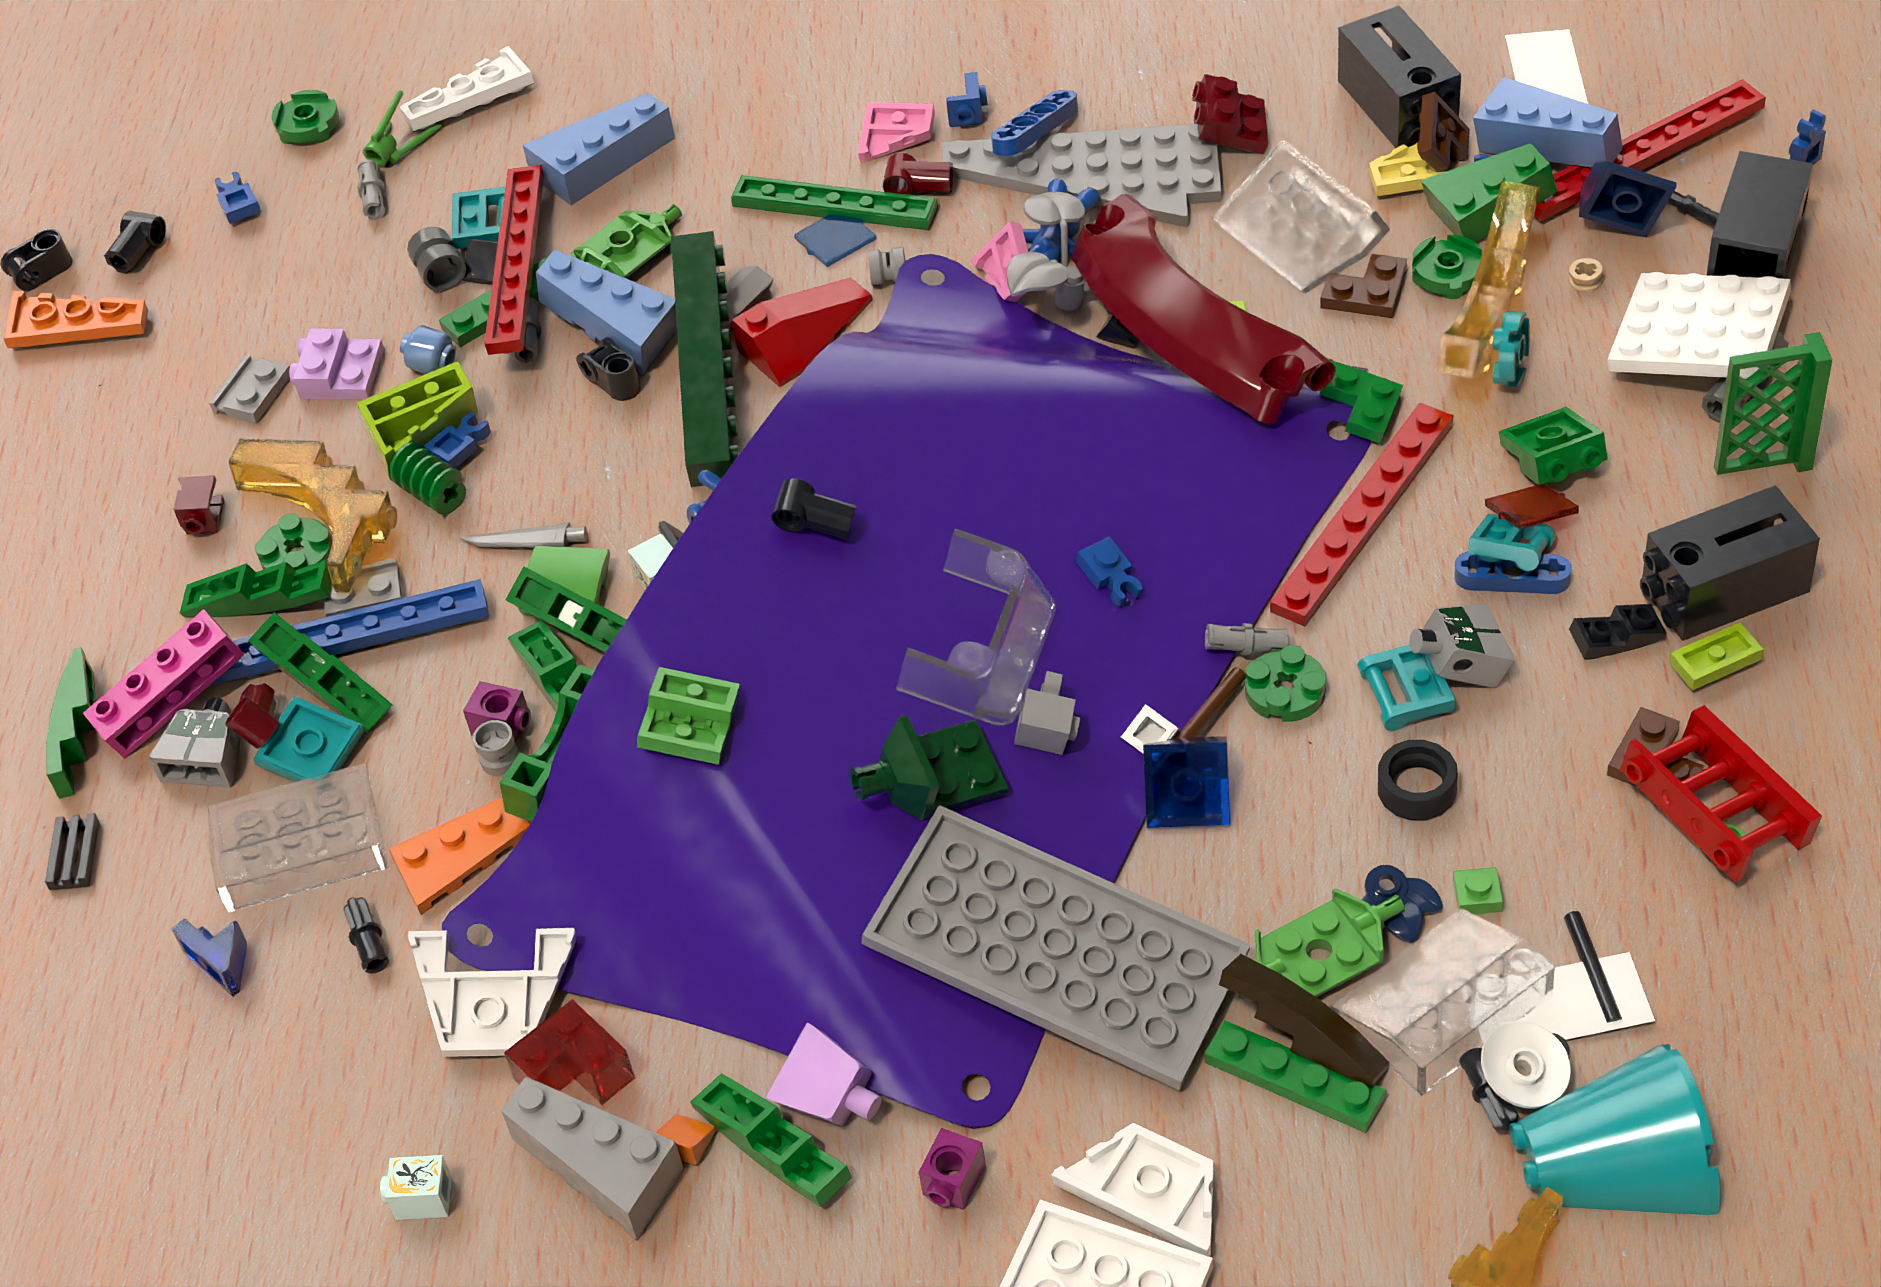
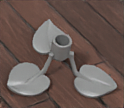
[1007,192,1091,310]

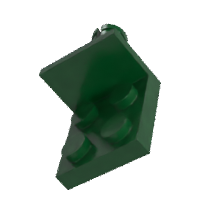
[849,715,1008,821]

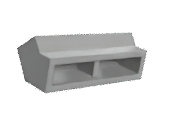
[721,266,774,330]

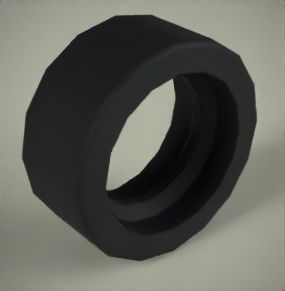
[1377,739,1458,820]

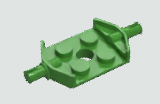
[571,204,682,278]
[1238,888,1405,998]

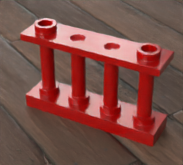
[1620,705,1822,883]

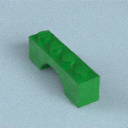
[499,664,595,822]

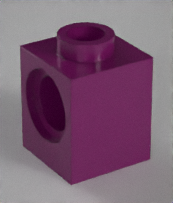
[463,681,531,743]
[918,1128,986,1210]

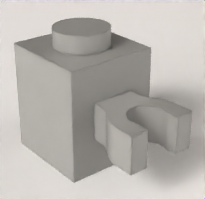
[1014,671,1080,755]

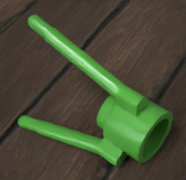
[363,90,442,167]

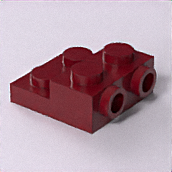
[1192,74,1268,154]

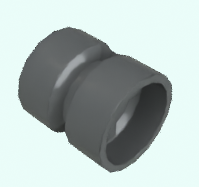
[407,227,466,292]

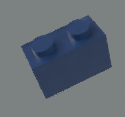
[1579,161,1677,238]

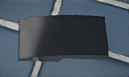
[1569,604,1667,658]

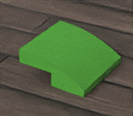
[518,546,610,615]
[637,667,740,765]

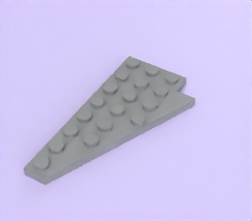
[942,124,1222,227]

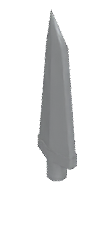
[460,522,588,547]

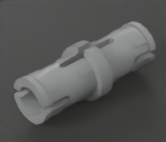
[357,159,385,219]
[1205,623,1289,655]

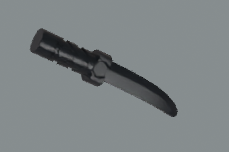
[1668,191,1719,228]

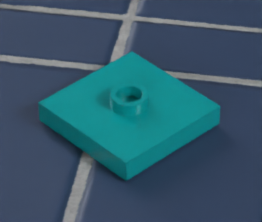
[253,696,365,794]

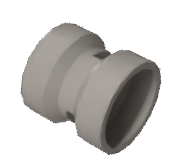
[868,247,905,285]
[473,720,519,776]

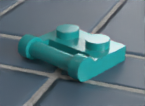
[452,187,505,249]
[1468,514,1556,571]
[1357,645,1455,731]

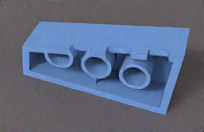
[1473,77,1623,167]
[523,93,675,205]
[536,249,677,375]

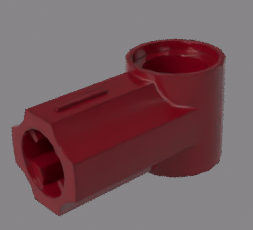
[882,153,954,195]
[225,683,279,749]

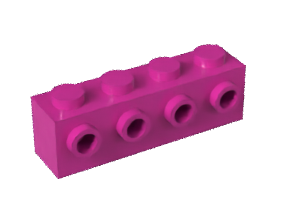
[83,609,245,759]

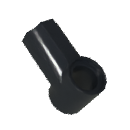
[104,211,166,274]
[771,478,856,540]

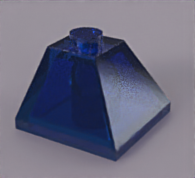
[1143,736,1230,828]

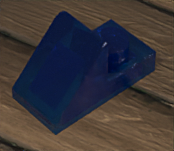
[171,918,247,997]

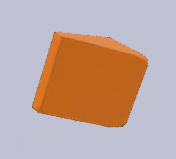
[656,1113,716,1166]

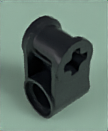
[0,229,72,291]
[576,337,641,401]

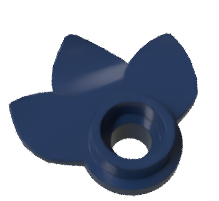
[1361,865,1443,944]

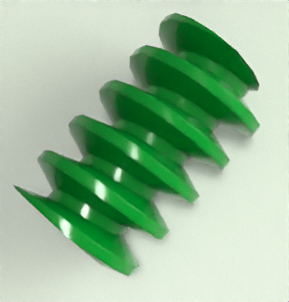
[388,442,466,514]

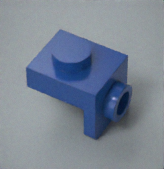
[946,72,988,127]

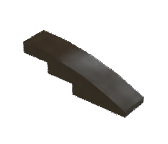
[1219,954,1390,1088]

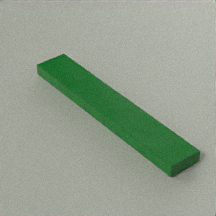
[731,175,938,231]

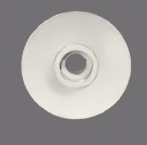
[1481,1021,1571,1109]

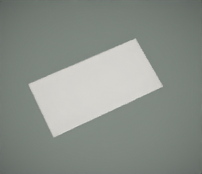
[1505,29,1588,104]
[1462,952,1655,1048]

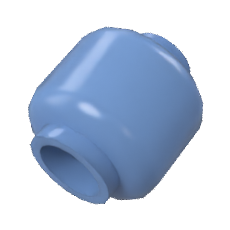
[400,325,456,374]

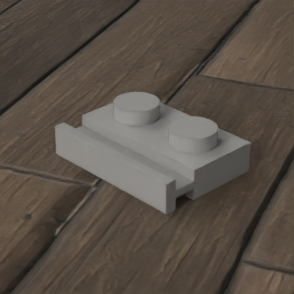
[209,355,290,424]
[324,558,403,617]

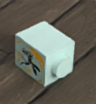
[628,533,673,590]
[380,1155,452,1220]

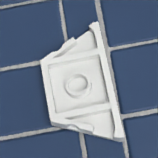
[1052,1123,1214,1256]

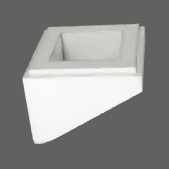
[1121,704,1180,762]

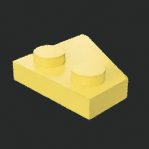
[1369,143,1445,196]

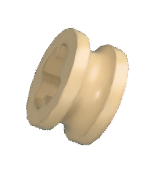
[1569,258,1603,292]

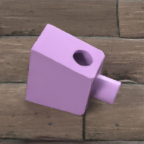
[766,1023,882,1127]

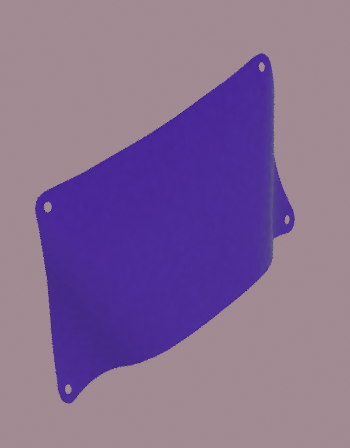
[442,254,1371,1127]

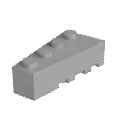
[502,1077,684,1241]

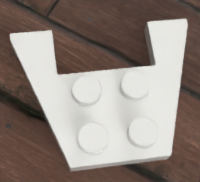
[408,928,576,1057]

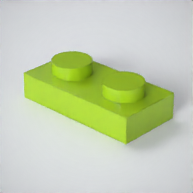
[1669,622,1764,691]

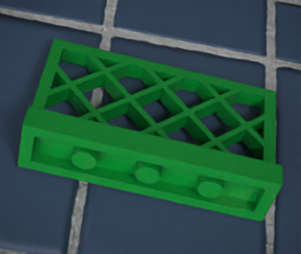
[1714,332,1833,475]

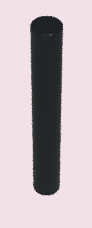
[1564,911,1622,1023]

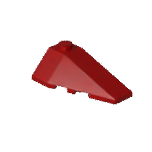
[732,277,873,387]

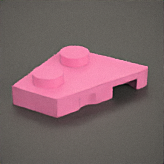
[858,102,935,162]
[971,221,1028,302]

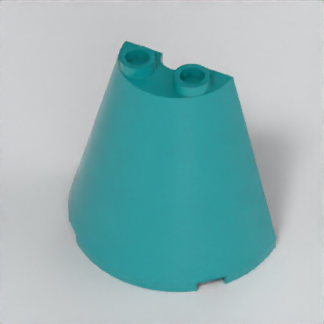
[1509,1044,1720,1215]

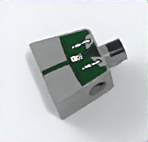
[1409,604,1515,688]
[149,697,241,788]

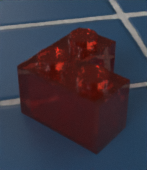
[504,999,635,1105]

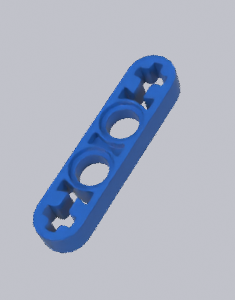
[991,90,1078,156]

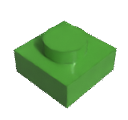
[1453,867,1503,916]

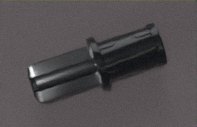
[343,897,389,974]
[1459,1048,1519,1132]

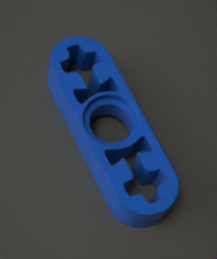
[1454,551,1572,594]

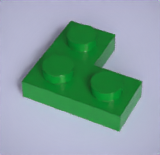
[1319,361,1403,444]

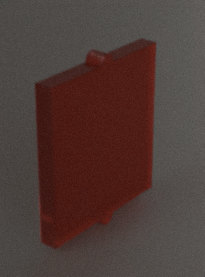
[1485,484,1579,529]

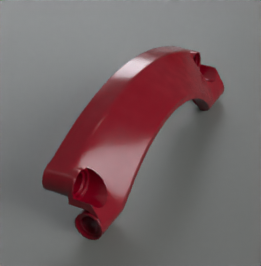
[1071,194,1336,424]

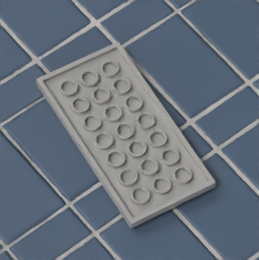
[861,805,1250,1090]

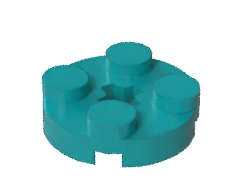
[1493,311,1530,387]

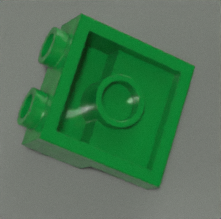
[1498,407,1608,485]

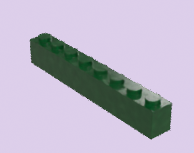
[671,231,740,487]

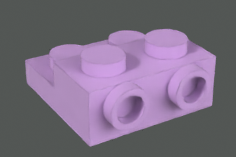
[289,328,385,400]

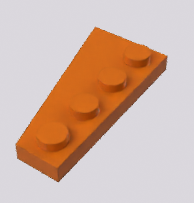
[3,291,148,348]
[389,798,531,915]

